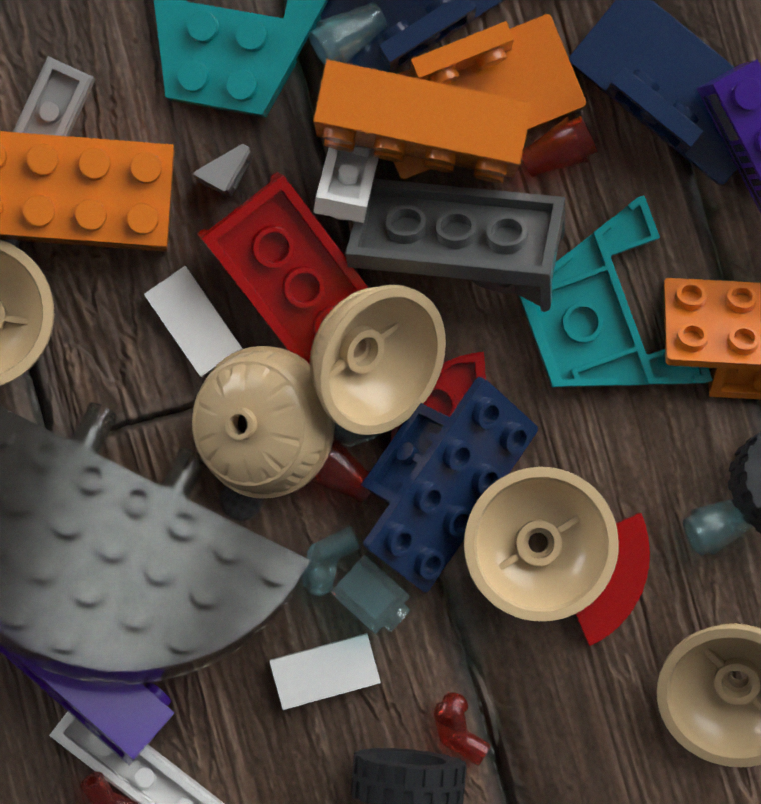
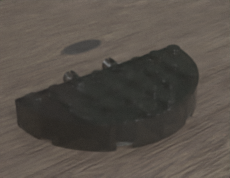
[0,402,310,684]

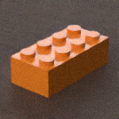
[314,60,533,183]
[0,131,175,252]

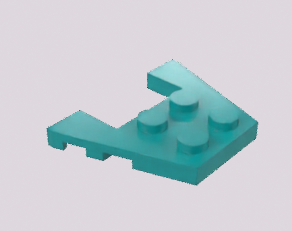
[154,0,329,118]
[518,195,712,388]

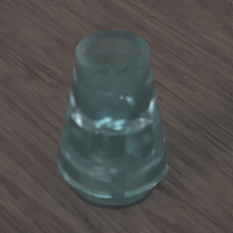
[309,2,387,65]
[683,498,753,556]

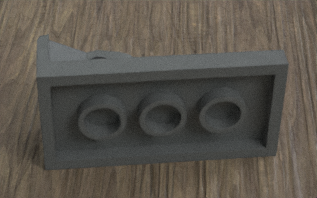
[346,179,565,312]

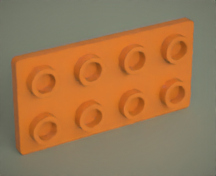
[394,14,586,180]
[663,278,761,400]

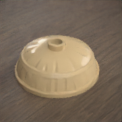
[0,240,54,386]
[310,285,446,435]
[192,346,335,498]
[464,467,619,622]
[657,624,761,767]

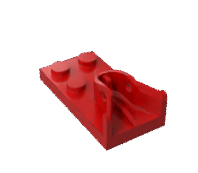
[197,172,368,364]

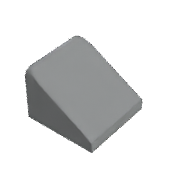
[193,144,253,198]

